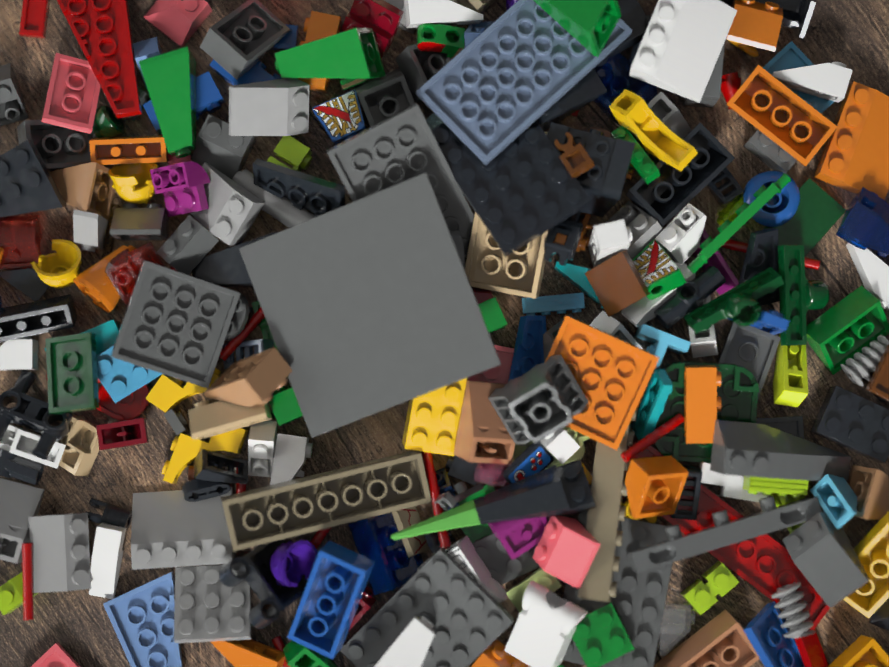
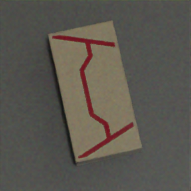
[392,506,430,557]

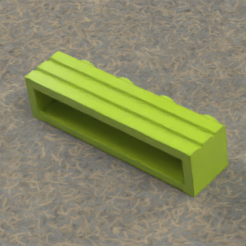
[743,476,809,498]

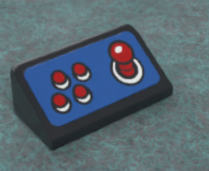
[501,441,554,484]

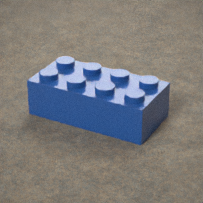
[287,540,375,659]

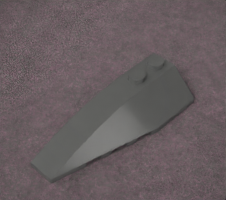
[710,420,851,481]

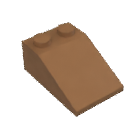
[203,347,293,407]

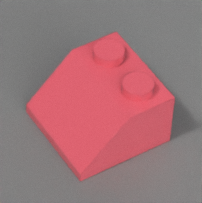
[532,515,600,588]

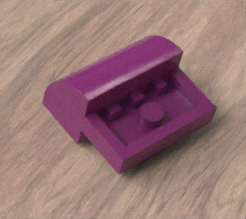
[150,161,211,217]
[488,517,548,560]

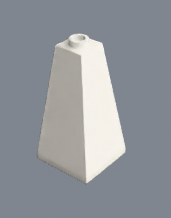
[374,616,435,667]

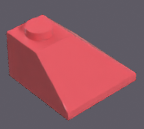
[144,0,212,48]

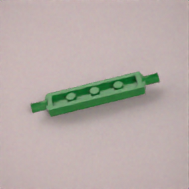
[687,173,791,274]

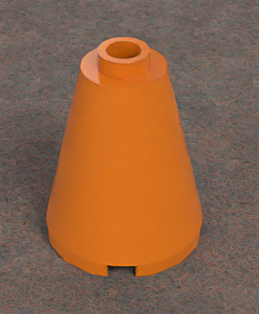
[73,245,141,313]

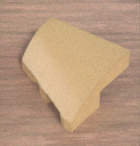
[59,413,99,477]

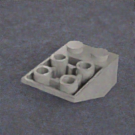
[0,478,45,564]

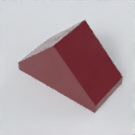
[96,418,149,450]

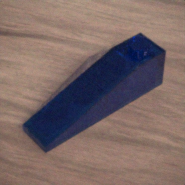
[836,188,889,258]

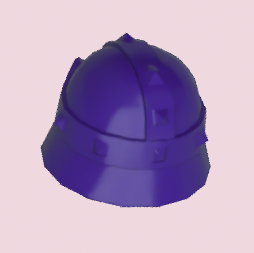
[270,540,318,587]

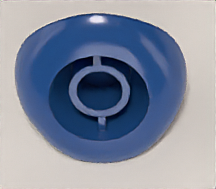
[743,171,800,227]

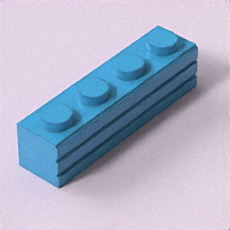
[521,293,585,316]

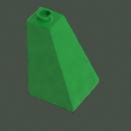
[533,0,621,57]
[275,28,386,79]
[139,47,196,158]

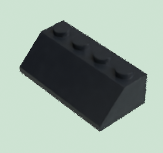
[626,122,735,227]

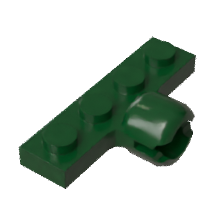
[778,245,830,346]
[684,267,784,334]

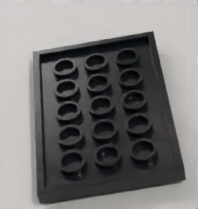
[431,121,591,257]

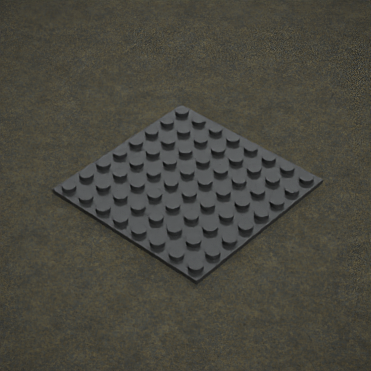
[239,173,501,438]

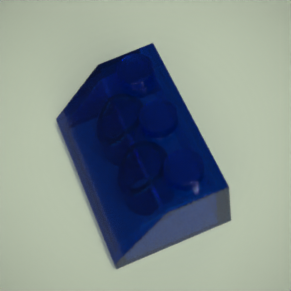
[348,512,424,595]

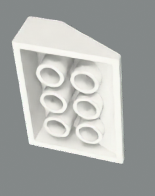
[629,0,737,103]

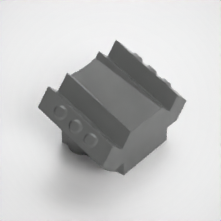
[488,355,589,445]

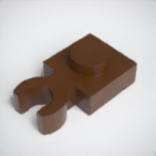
[554,132,595,178]

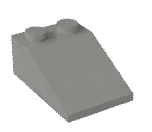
[229,78,310,136]
[190,162,265,246]

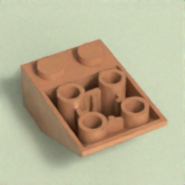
[454,380,515,464]

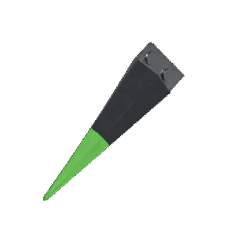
[391,460,596,540]

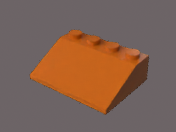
[814,81,889,204]

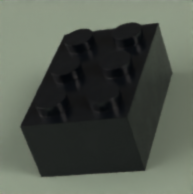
[810,386,889,463]

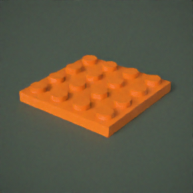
[545,315,660,450]

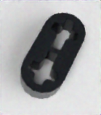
[182,479,231,502]

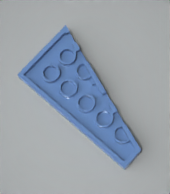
[103,571,183,667]

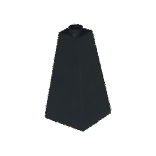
[192,232,278,287]

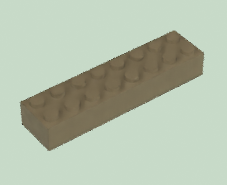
[221,450,432,551]

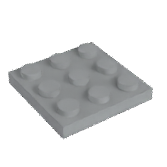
[174,565,251,643]

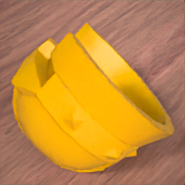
[108,163,158,204]
[31,239,82,288]

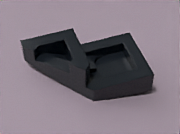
[0,267,49,301]

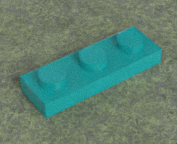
[632,369,673,441]

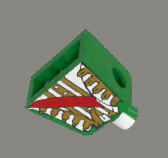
[632,239,686,300]

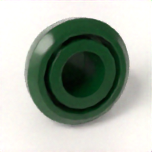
[92,106,125,138]

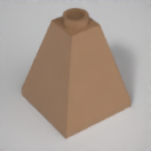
[49,162,115,221]
[848,465,889,519]

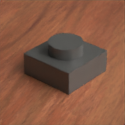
[163,409,188,437]

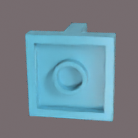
[635,324,691,370]

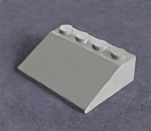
[131,487,236,570]

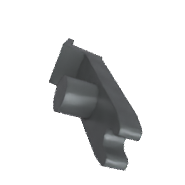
[434,480,485,511]

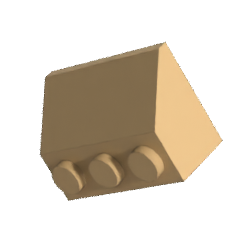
[188,400,272,440]

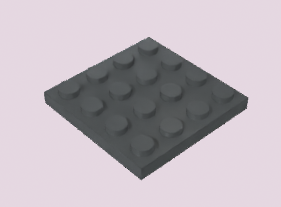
[110,260,240,388]

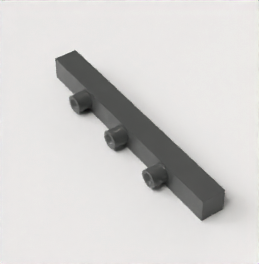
[627,496,822,573]

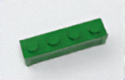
[611,126,660,185]

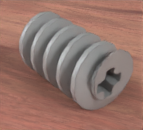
[840,335,889,388]
[771,582,816,639]

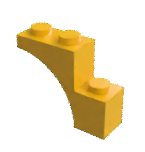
[609,89,698,171]
[145,367,221,413]
[162,428,249,484]

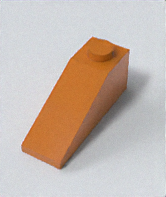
[211,639,285,667]

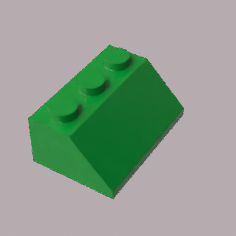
[806,285,889,375]

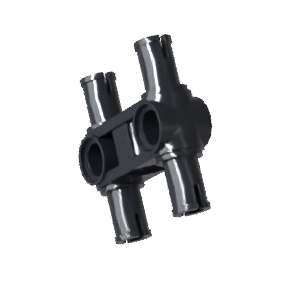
[0,370,73,460]

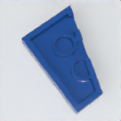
[726,310,789,335]
[508,316,547,382]

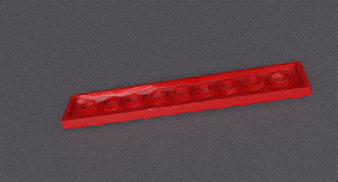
[626,445,831,630]

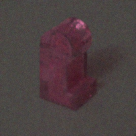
[474,462,510,487]

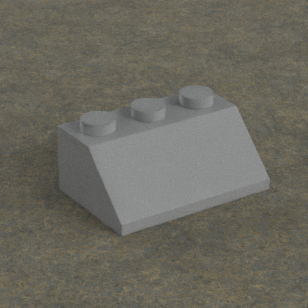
[28,513,91,593]

